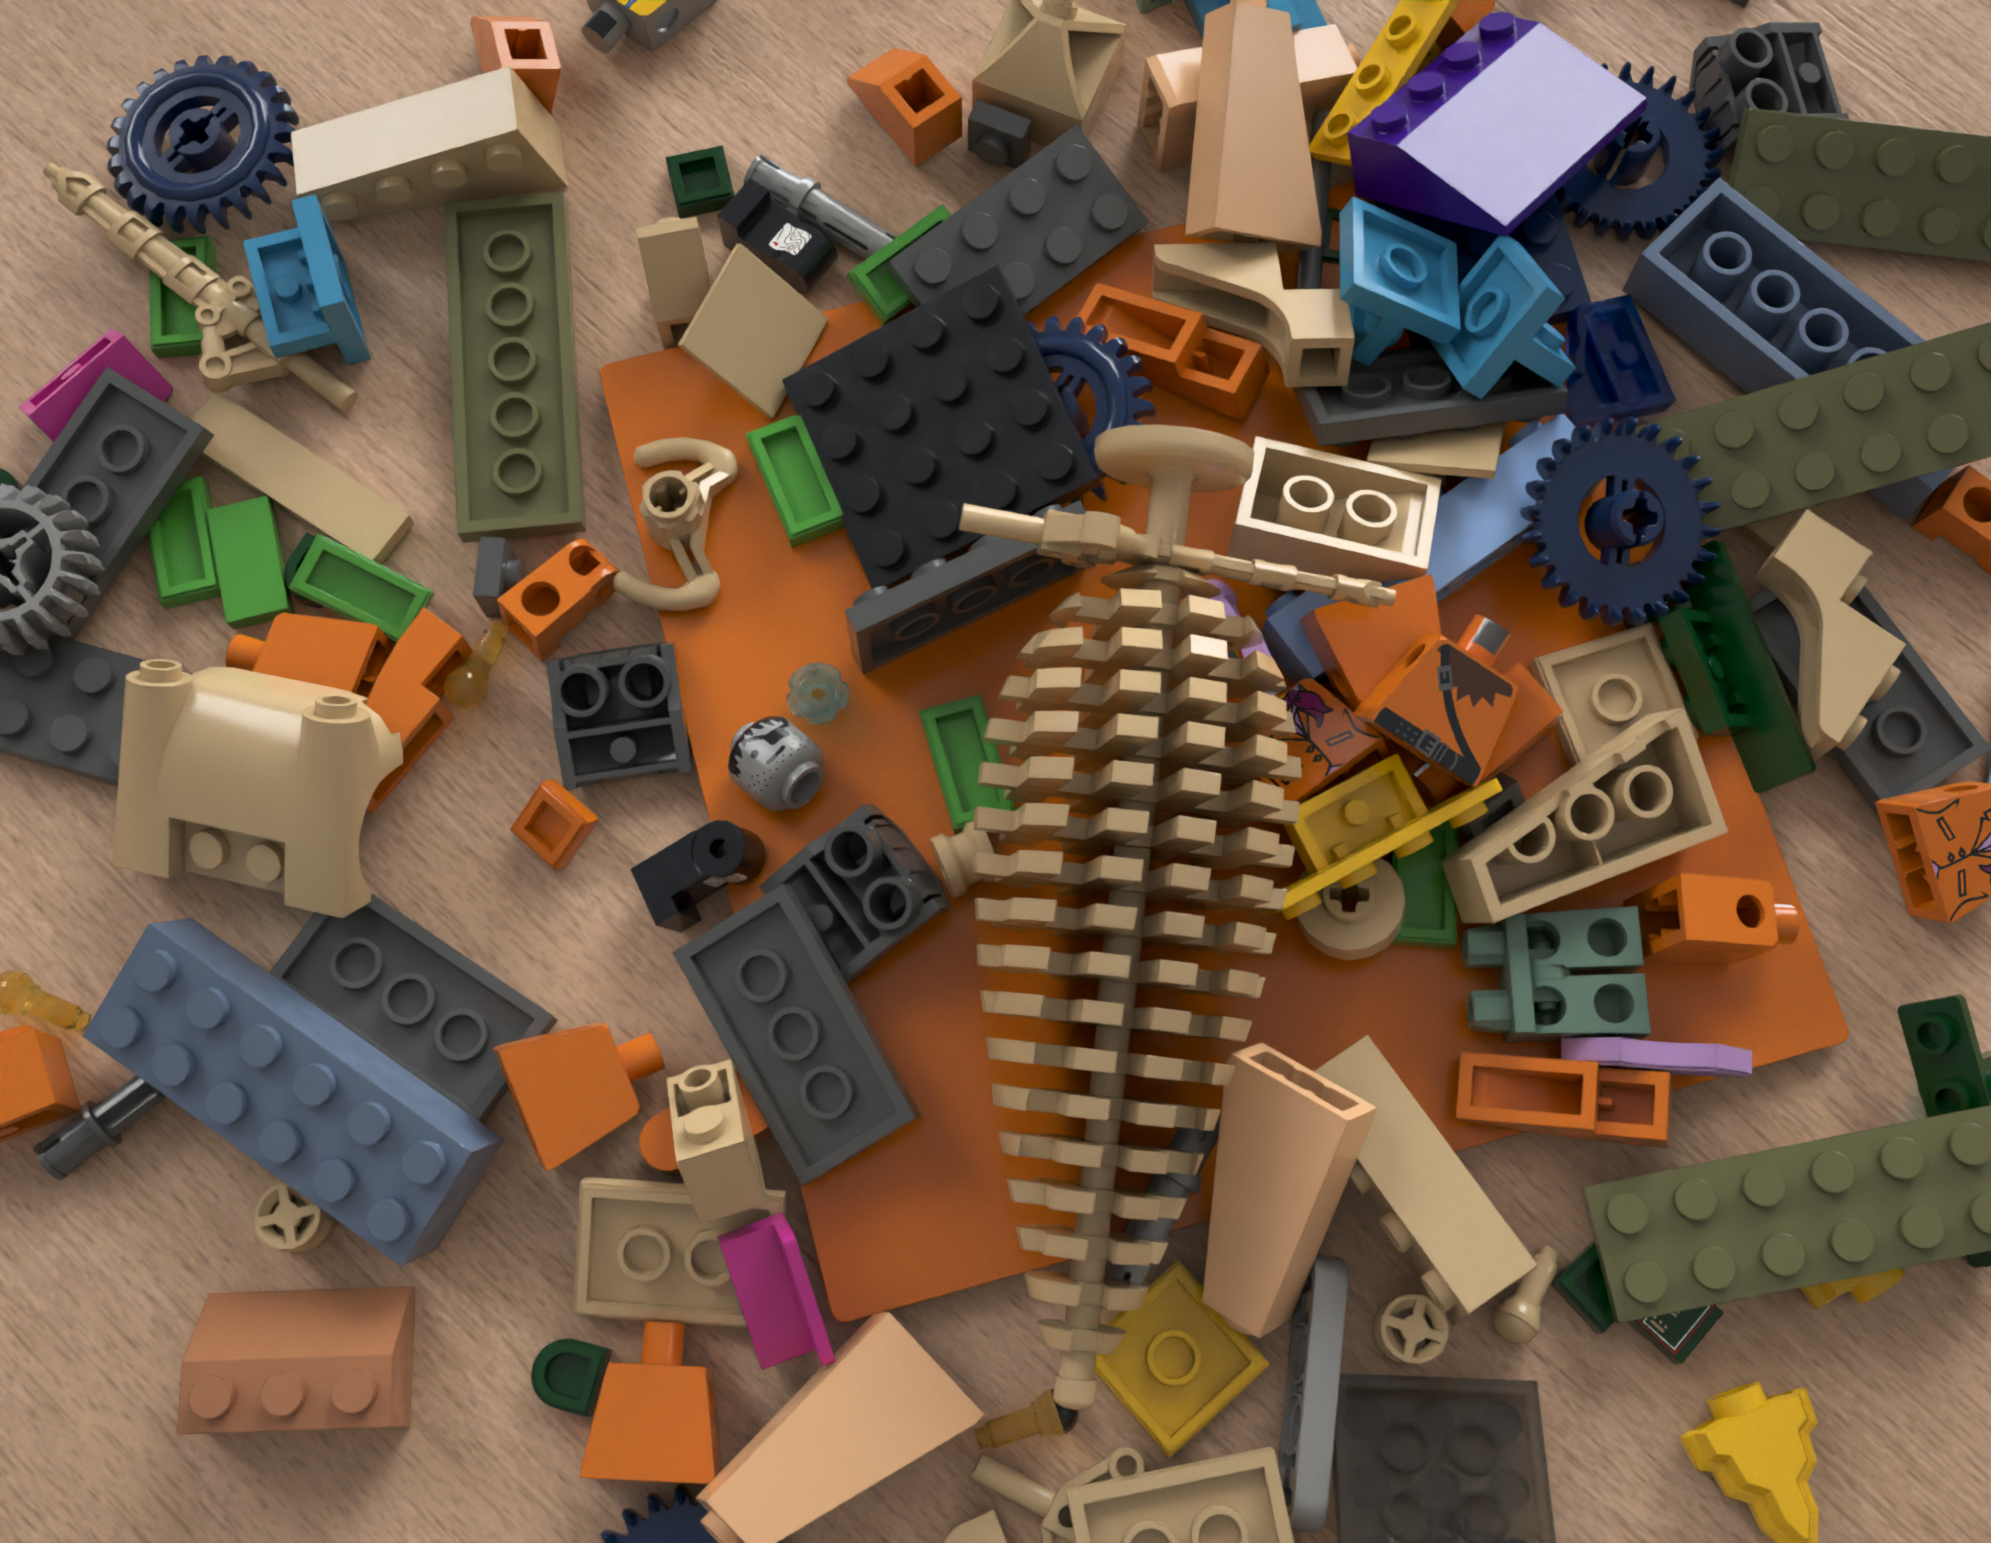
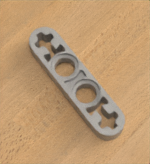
[1278,1254,1348,1533]

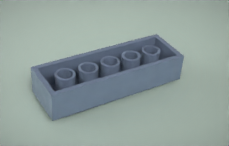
[1622,178,1956,521]
[82,918,504,1267]

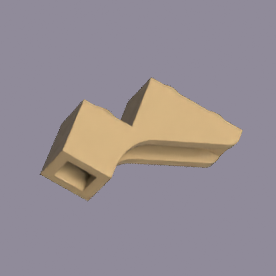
[1151,242,1355,387]
[1753,509,1906,761]

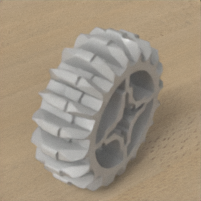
[0,483,105,656]

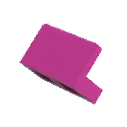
[18,328,173,442]
[717,1212,836,1370]

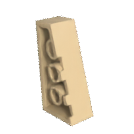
[291,66,568,222]
[1441,707,1728,923]
[1314,1035,1538,1325]

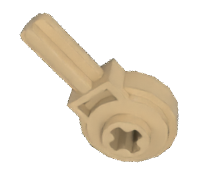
[1297,856,1405,960]

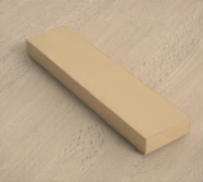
[192,392,414,565]

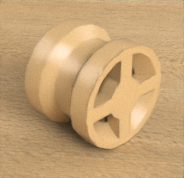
[929,820,996,899]
[253,1182,336,1253]
[1372,1294,1449,1365]

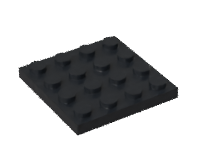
[782,265,1103,590]

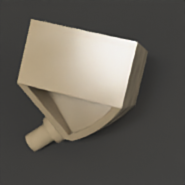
[972,0,1127,147]

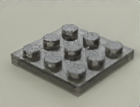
[1332,1373,1556,1543]

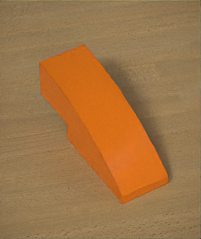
[1077,283,1270,420]
[366,607,476,814]
[1456,1052,1672,1148]

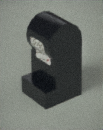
[717,177,838,294]
[630,820,766,933]

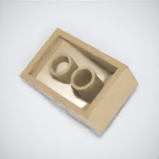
[1222,436,1442,591]

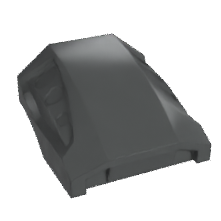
[1689,22,1849,151]
[546,642,693,790]
[759,804,950,985]

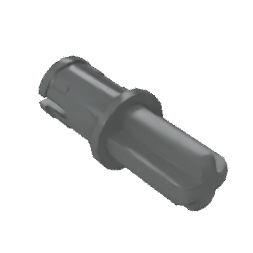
[34,1075,166,1180]

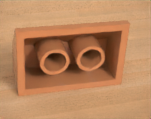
[177,1286,415,1435]

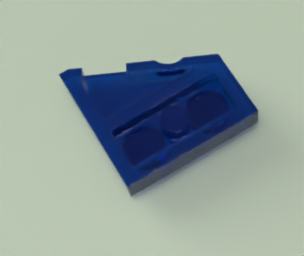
[1563,294,1676,428]

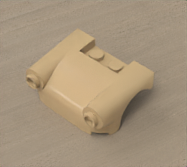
[112,659,403,918]

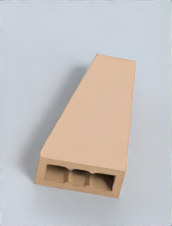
[1185,0,1322,254]
[1137,24,1360,173]
[1202,1043,1378,1338]
[695,1312,984,1543]

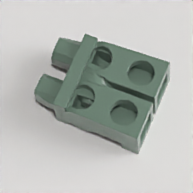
[1461,906,1651,1043]

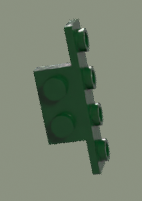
[1658,540,1816,793]
[1897,994,1991,1268]

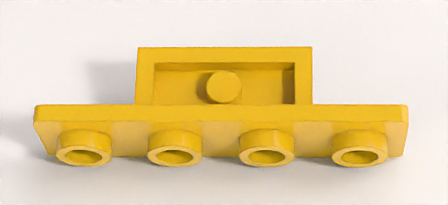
[1309,0,1460,167]
[1258,753,1503,920]

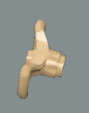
[613,437,738,611]

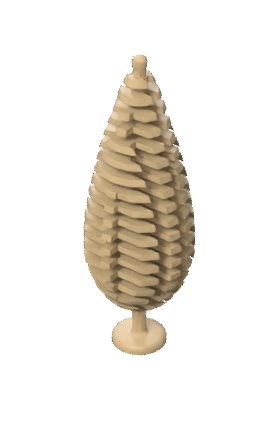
[973,424,1302,1410]

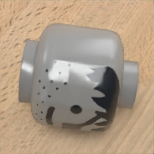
[728,716,824,812]

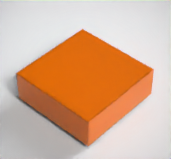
[510,778,600,871]

